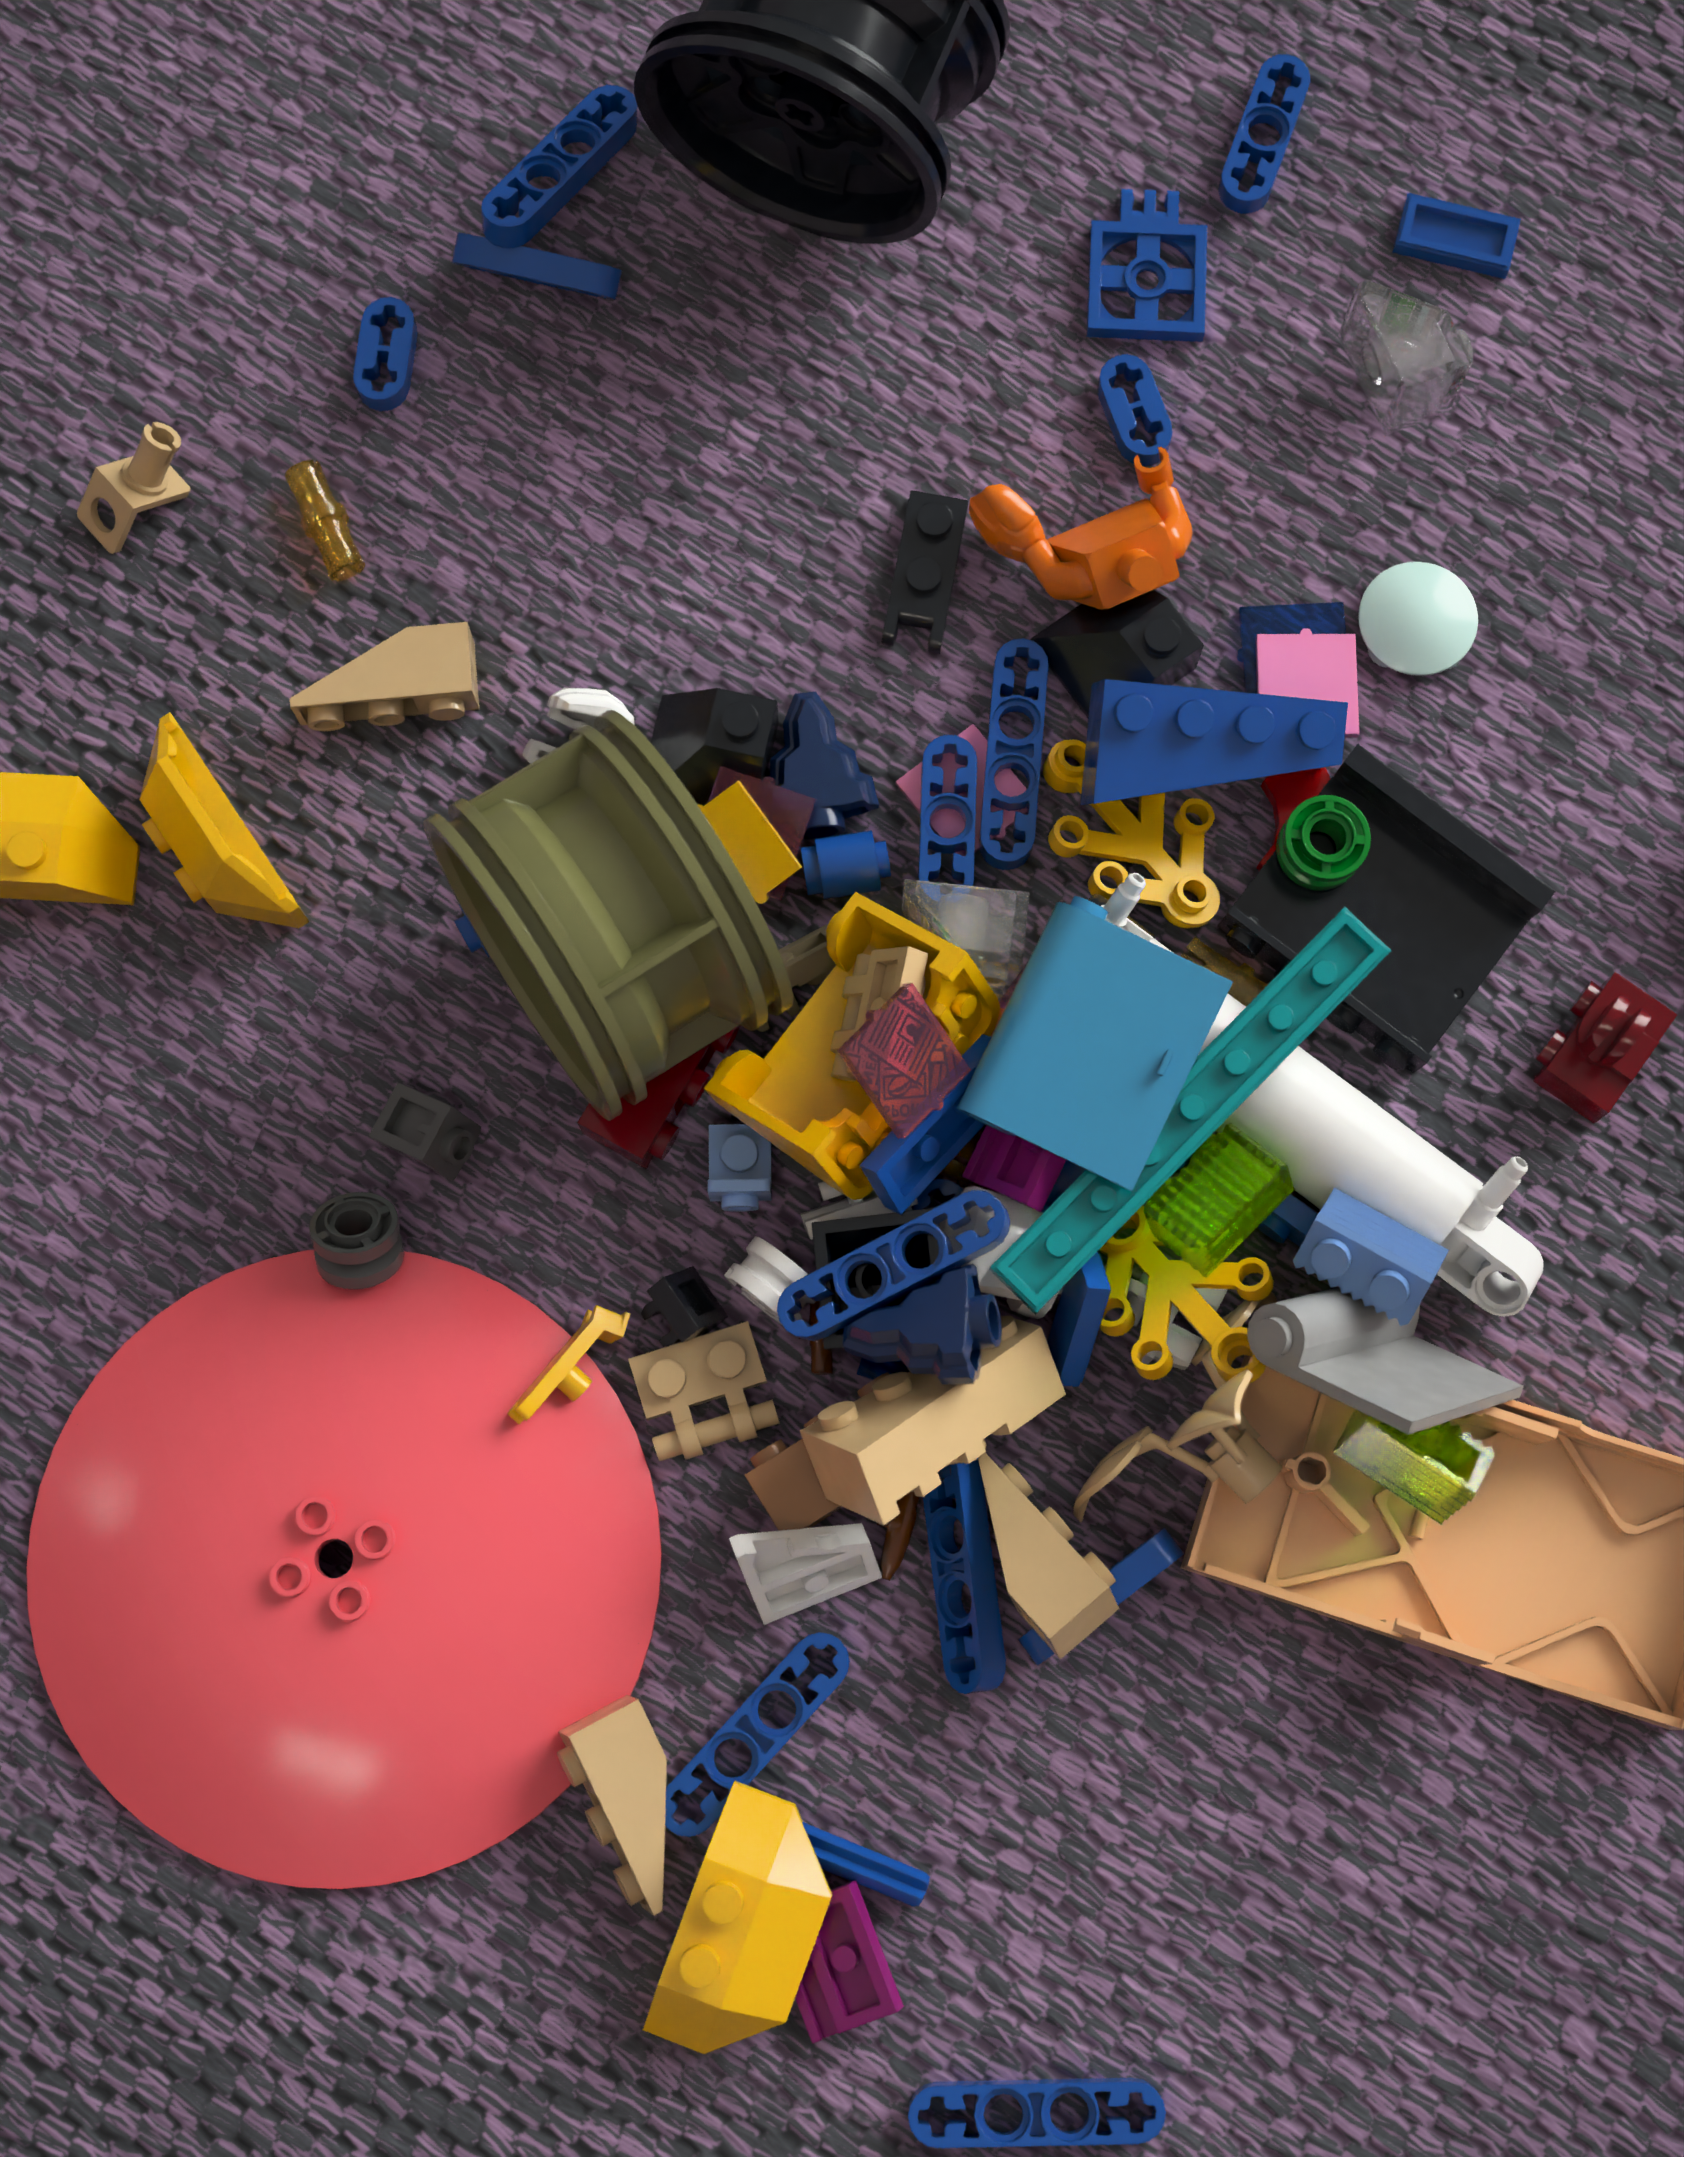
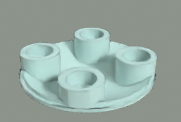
[1358,562,1478,676]

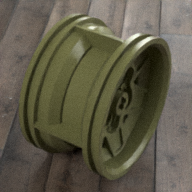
[423,710,793,1121]

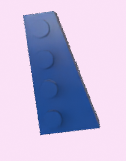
[1080,679,1348,805]

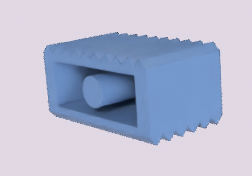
[1293,1188,1449,1326]

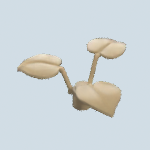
[1074,1291,1283,1523]

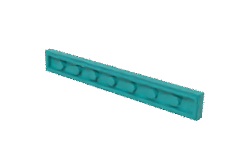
[989,907,1391,1315]

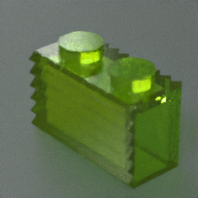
[1143,1123,1295,1277]
[1333,1410,1495,1525]

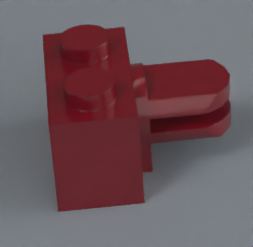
[1533,972,1677,1124]

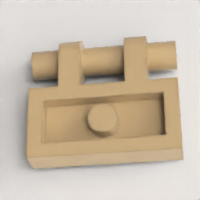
[830,946,928,1081]
[628,1321,780,1462]

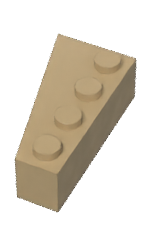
[800,1316,1066,1525]

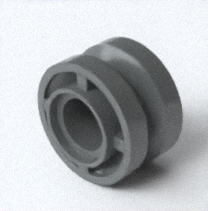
[309,1192,404,1289]

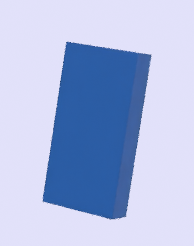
[1392,193,1521,279]
[1047,1252,1111,1387]

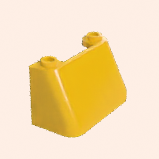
[704,892,1000,1200]

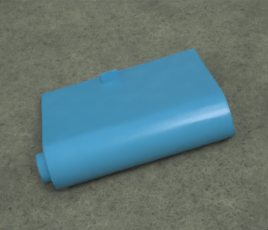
[957,896,1233,1192]

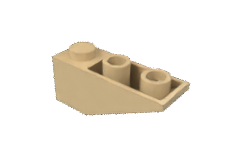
[290,622,479,731]
[978,1453,1119,1660]
[557,1695,667,1915]

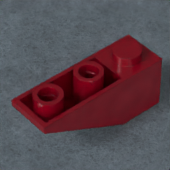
[577,1025,741,1169]

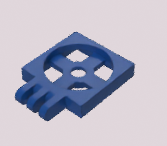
[1086,189,1207,342]

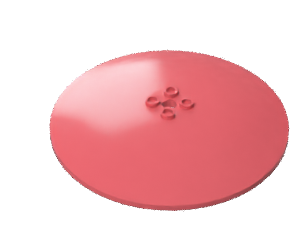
[26,1250,662,1889]

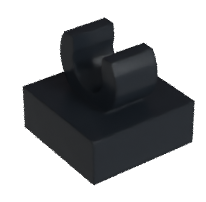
[641,1266,728,1347]

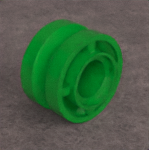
[1276,795,1371,891]

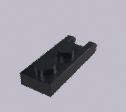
[881,490,969,654]

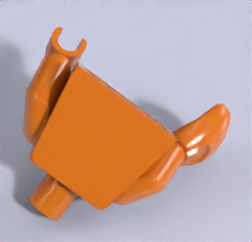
[969,447,1193,610]

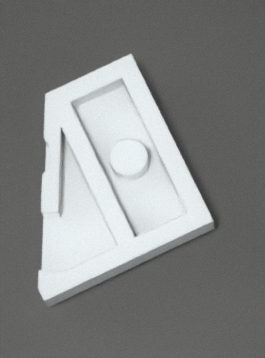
[729,1523,882,1625]

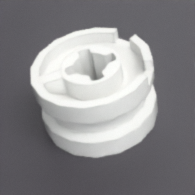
[724,1236,816,1325]

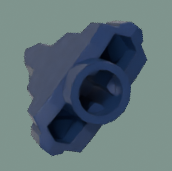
[759,691,879,840]
[843,1264,1002,1385]

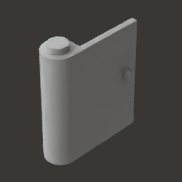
[1247,1287,1523,1434]

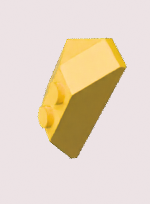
[140,712,309,928]
[0,772,140,905]
[643,1781,832,2054]

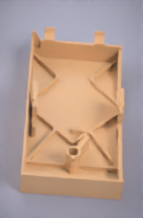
[1181,1355,1684,1731]

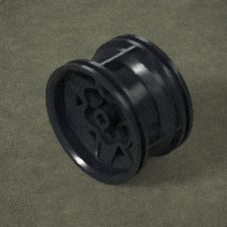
[634,0,1010,244]

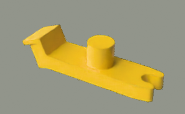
[507,1305,631,1424]

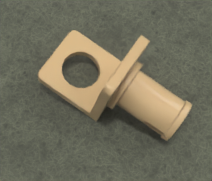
[77,422,191,554]

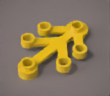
[1042,739,1220,928]
[1099,1206,1274,1384]

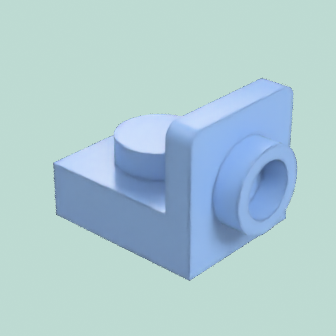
[708,1124,772,1212]

